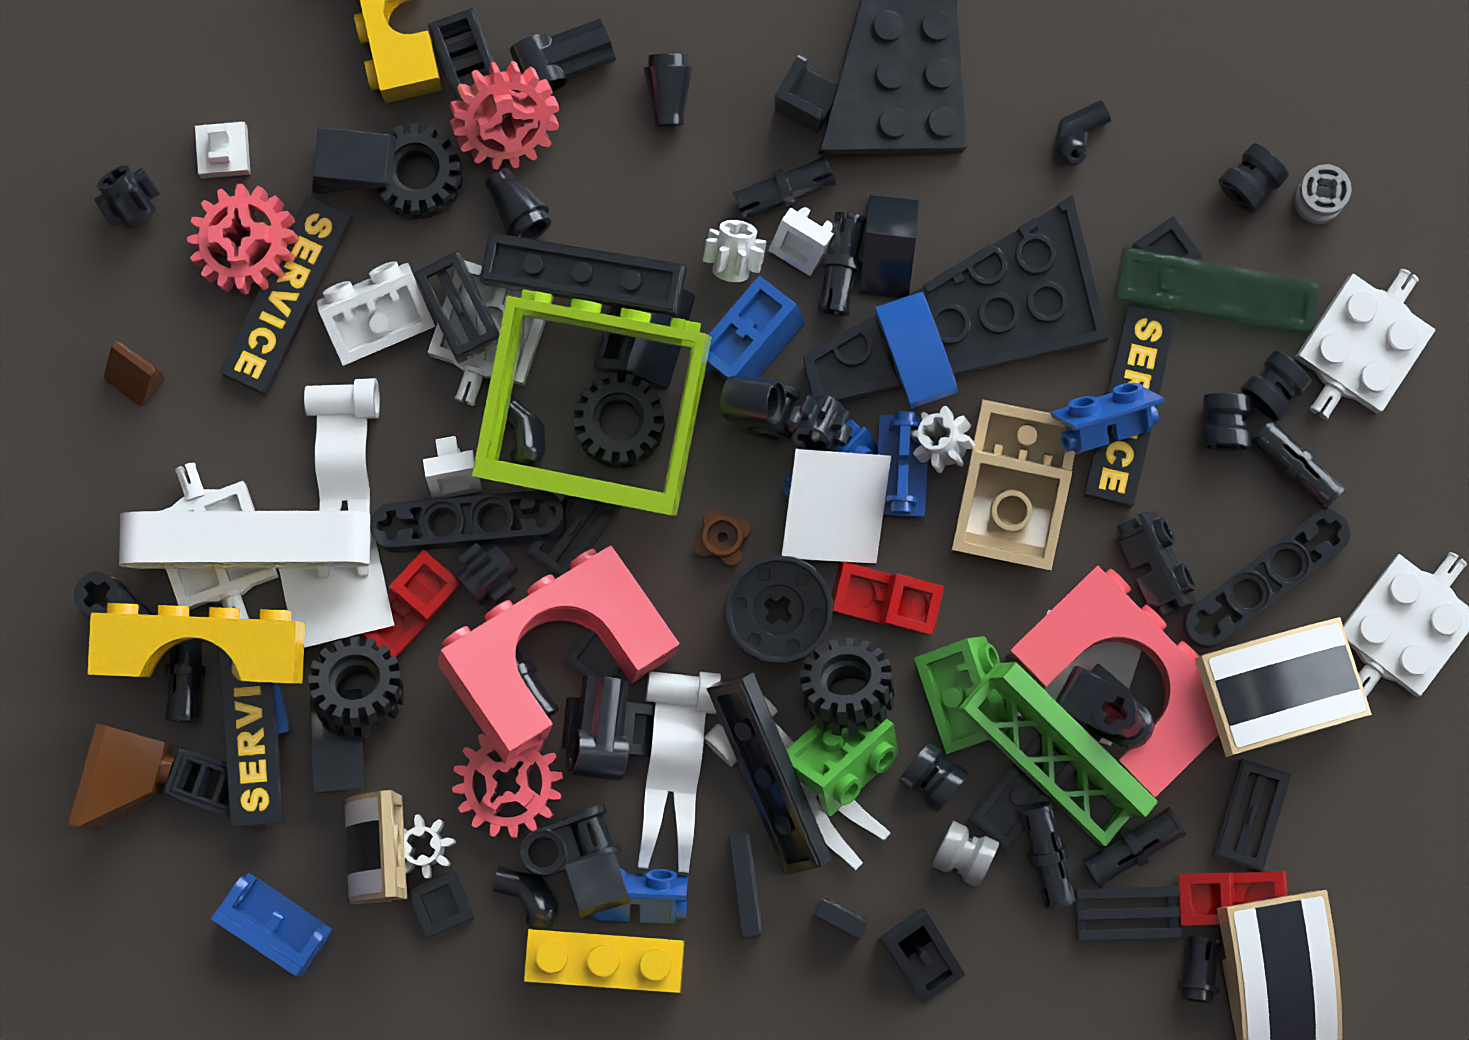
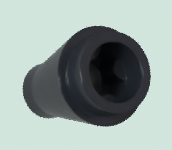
[643,53,693,126]
[485,168,551,240]

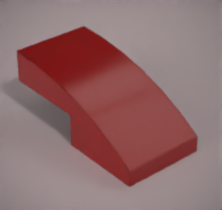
[359,549,461,659]
[831,562,944,636]
[1179,871,1288,926]

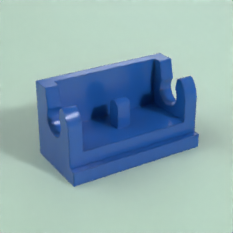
[706,276,806,381]
[211,873,334,977]

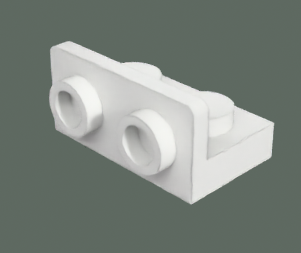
[317,261,435,366]

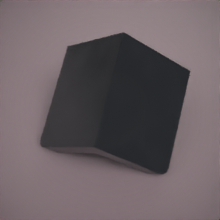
[775,54,837,134]

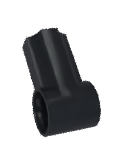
[509,18,616,96]
[565,675,629,781]

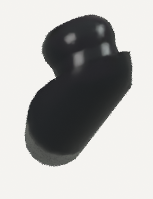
[1053,100,1111,166]
[506,395,546,467]
[493,867,557,930]

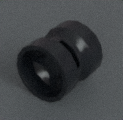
[1218,143,1289,214]
[1240,350,1312,421]
[1201,393,1254,451]
[898,741,969,812]

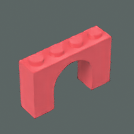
[437,545,680,764]
[1007,566,1219,798]

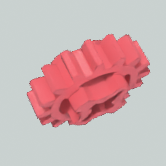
[450,61,559,170]
[187,184,299,295]
[452,733,564,839]

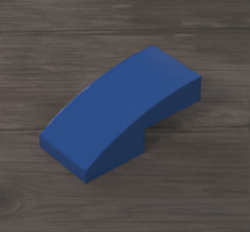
[875,291,958,408]

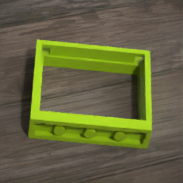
[472,289,712,516]

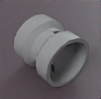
[1294,164,1352,224]
[931,821,999,888]

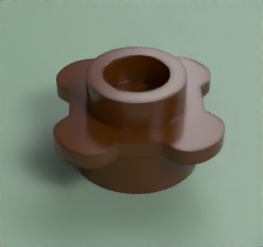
[694,509,751,566]

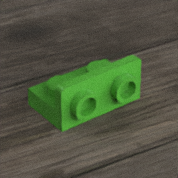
[914,636,1008,754]
[786,693,898,816]

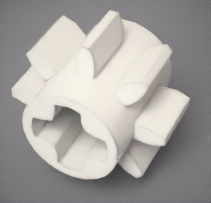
[703,220,767,282]
[910,406,976,473]
[404,814,456,879]

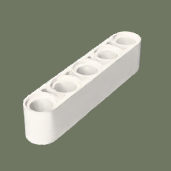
[119,511,370,569]

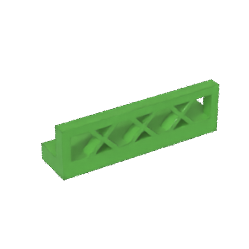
[958,662,1158,847]

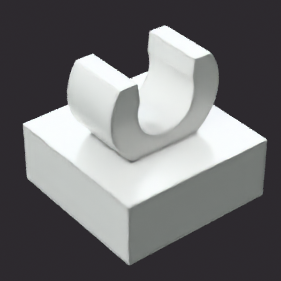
[195,122,251,179]
[768,207,833,276]
[423,436,482,499]

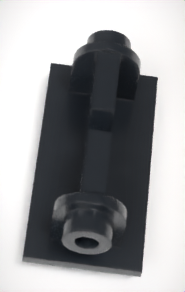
[1117,511,1196,617]

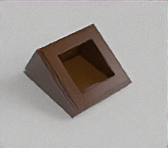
[104,341,164,406]

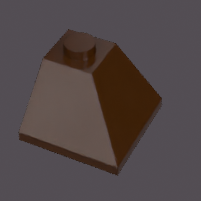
[68,723,177,832]

